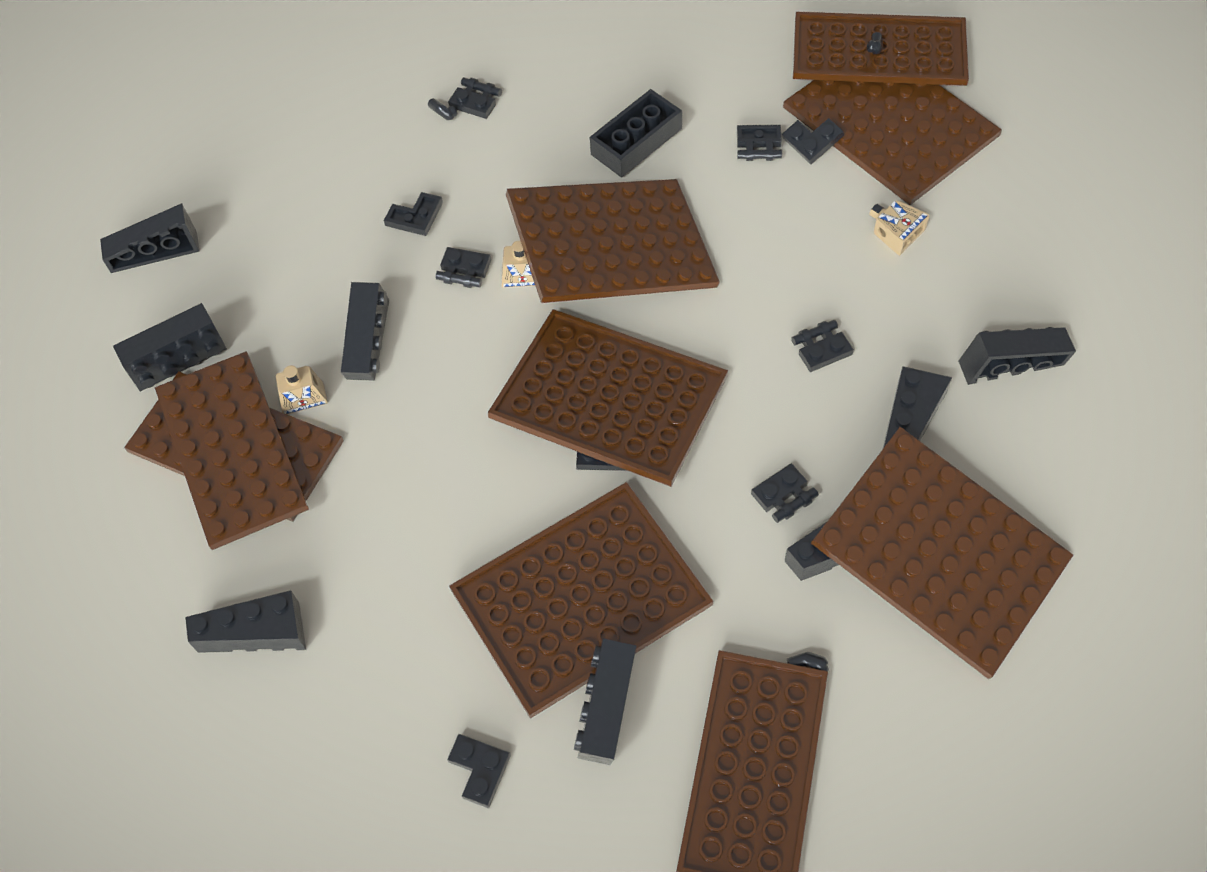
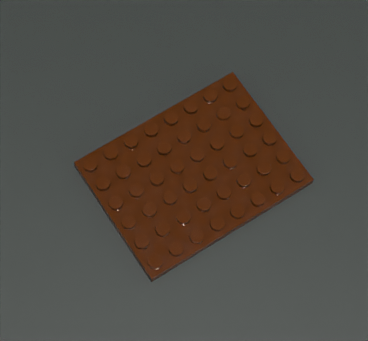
[783,80,1002,205]
[506,179,720,303]
[488,309,728,487]
[811,427,1073,679]
[449,482,713,719]

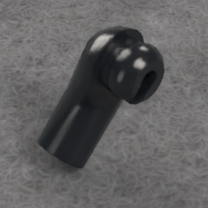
[867,32,883,55]
[428,98,457,120]
[787,652,829,672]

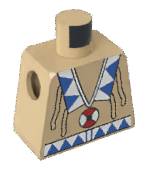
[869,201,929,256]
[502,240,535,288]
[275,365,328,414]

